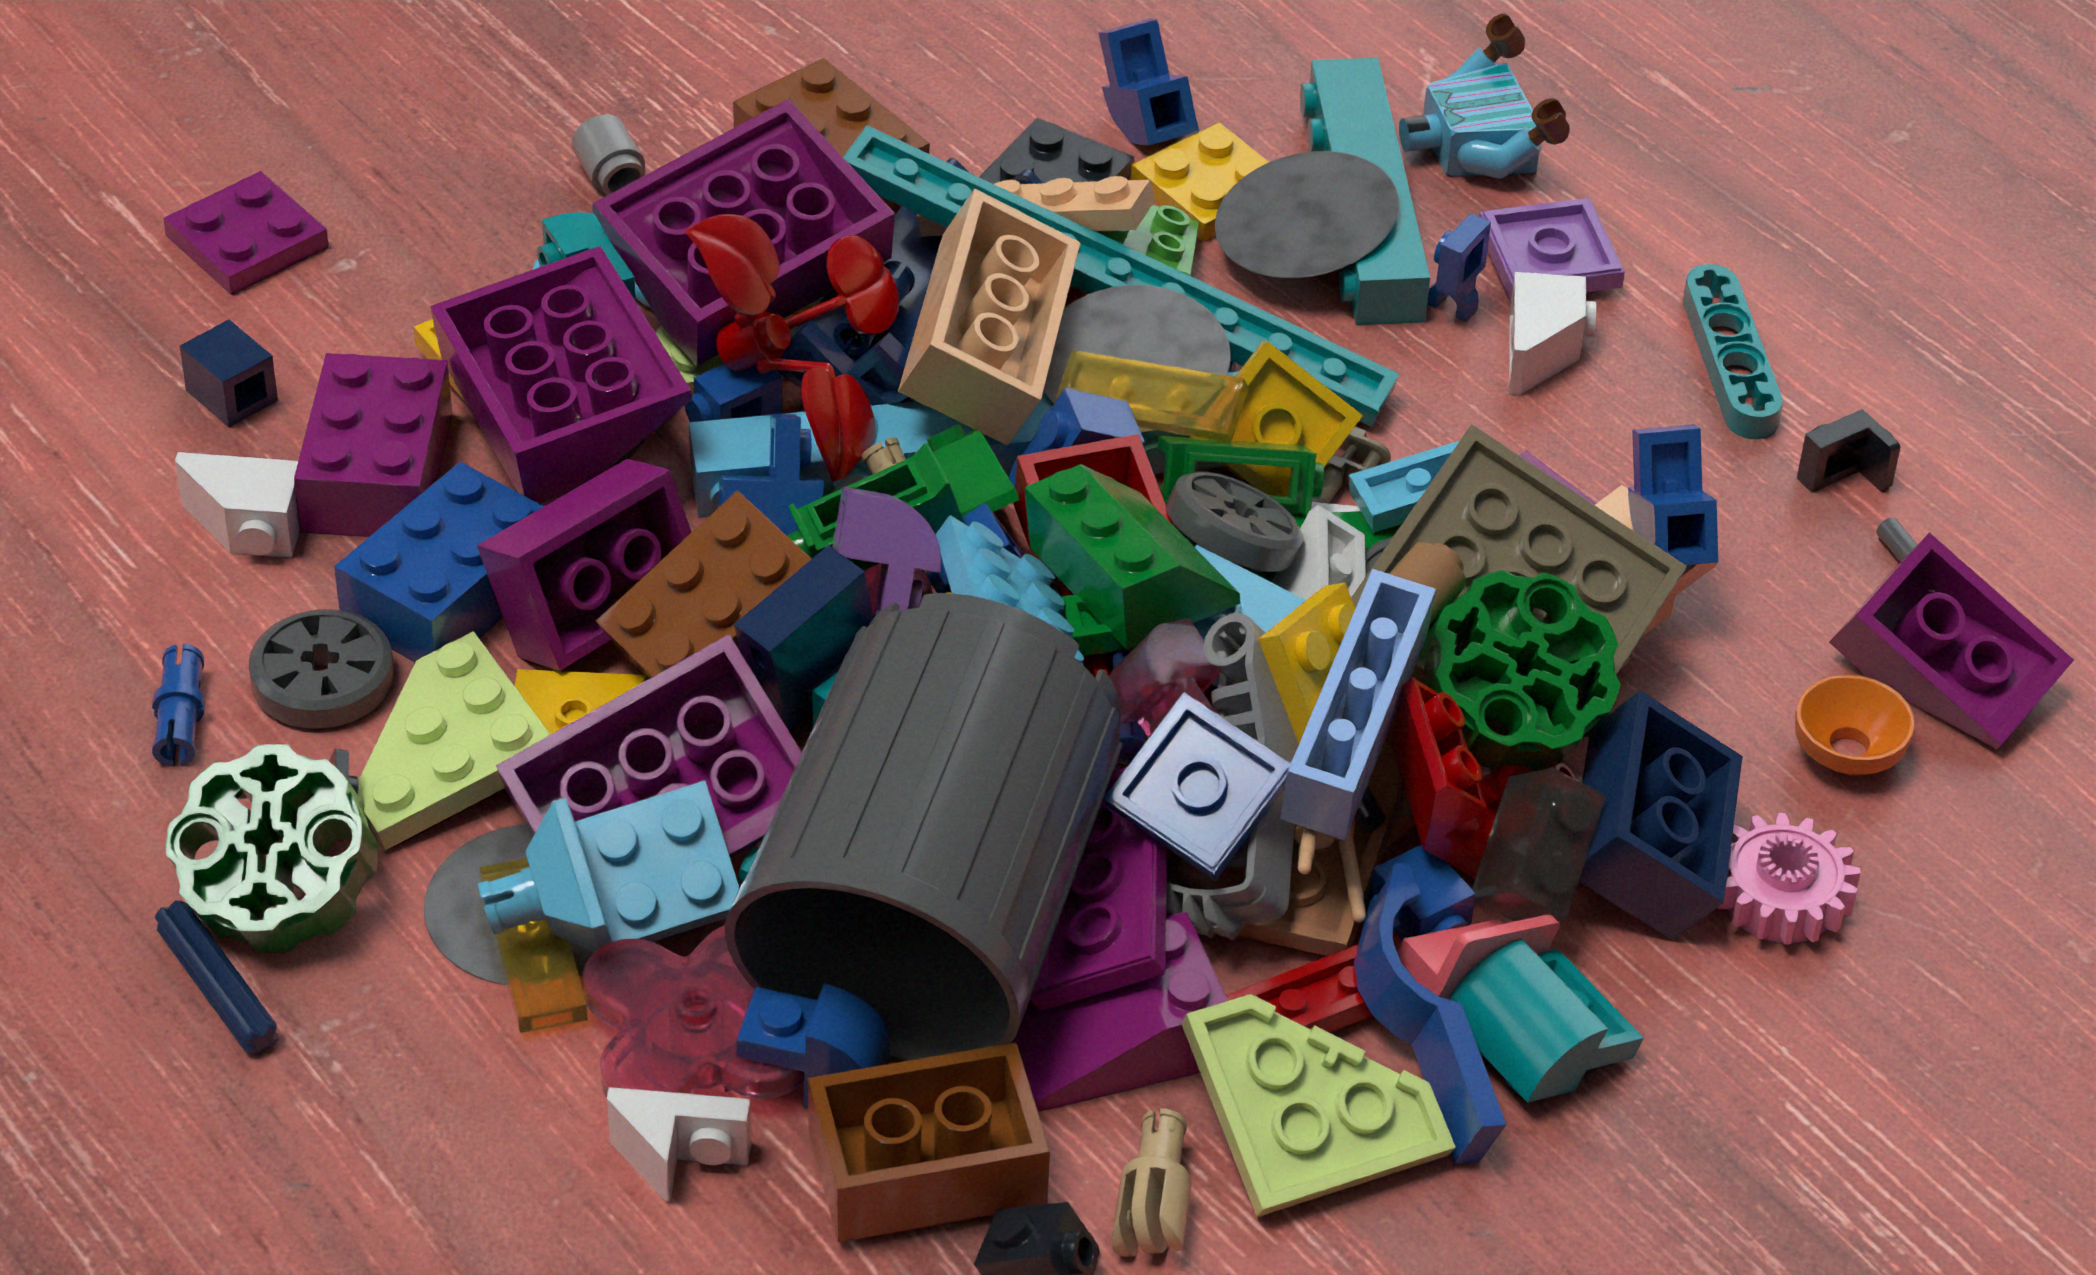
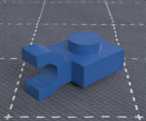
[1427,213,1491,322]

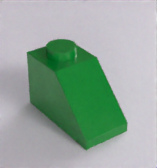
[926,424,1020,517]

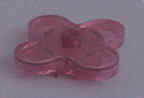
[583,925,804,1099]

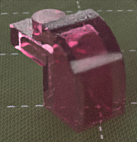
[1109,618,1220,738]

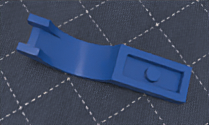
[1354,863,1506,1164]

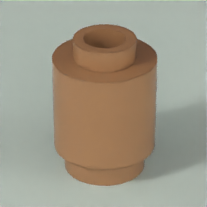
[1389,542,1466,629]

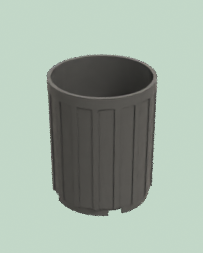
[725,593,1123,1063]

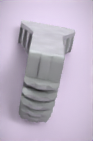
[1166,613,1299,940]

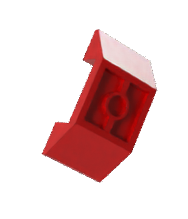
[1391,678,1580,893]

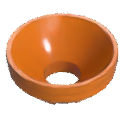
[1795,675,1915,777]

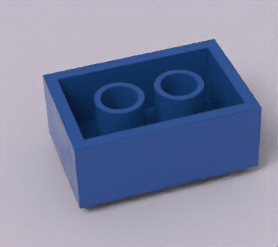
[334,461,544,662]

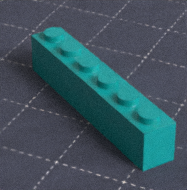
[1300,58,1430,325]

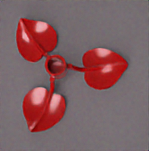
[685,214,899,482]

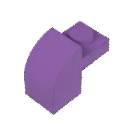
[832,487,941,617]

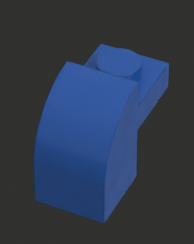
[1098,19,1199,145]
[718,414,824,536]
[1628,424,1719,565]
[736,984,890,1108]

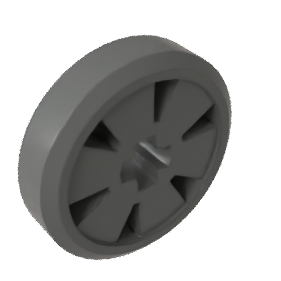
[1166,472,1303,572]
[249,609,394,729]

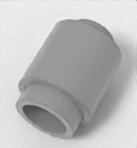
[572,114,645,195]

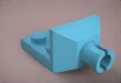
[477,781,740,957]

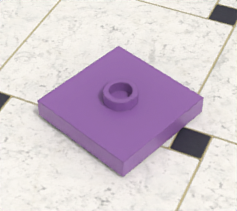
[1479,198,1625,301]

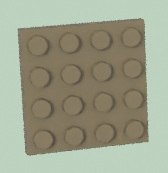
[1351,424,1687,736]

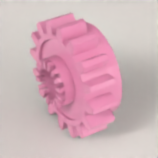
[1717,813,1861,944]

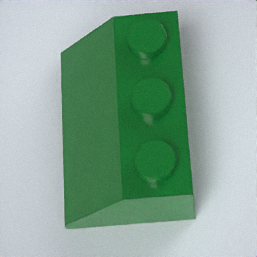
[1024,464,1240,651]

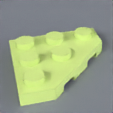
[358,631,551,850]
[1181,994,1456,1217]

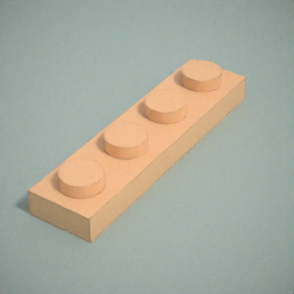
[916,176,1155,236]

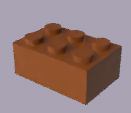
[733,58,930,213]
[596,490,811,680]
[808,1042,1050,1242]

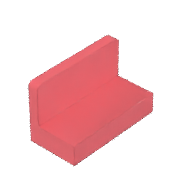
[1397,914,1560,999]

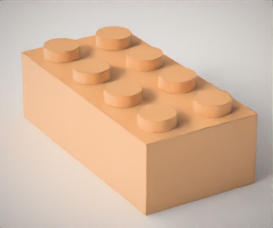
[898,188,1080,446]

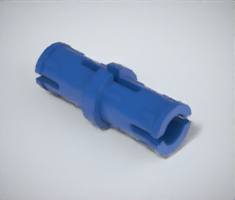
[152,644,205,766]

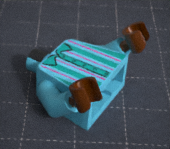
[1399,13,1570,179]

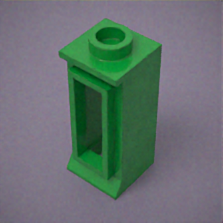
[1157,436,1324,515]
[787,443,964,571]

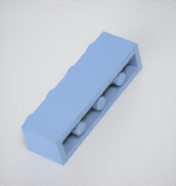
[1280,569,1436,840]

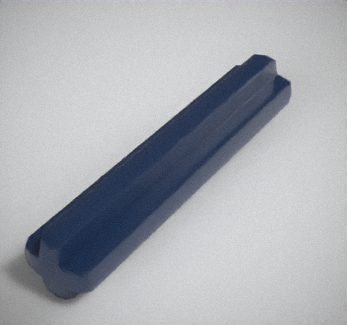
[155,900,278,1055]

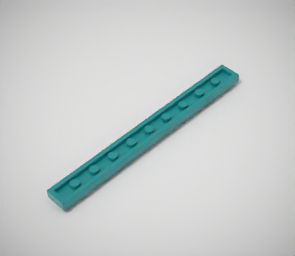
[843,125,1399,427]

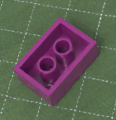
[294,353,452,537]
[477,459,692,671]

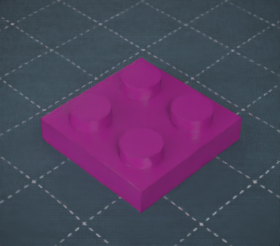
[163,171,329,295]

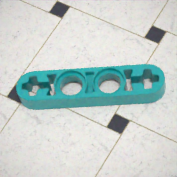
[1683,264,1783,439]

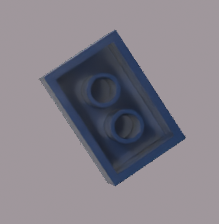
[1567,690,1743,940]

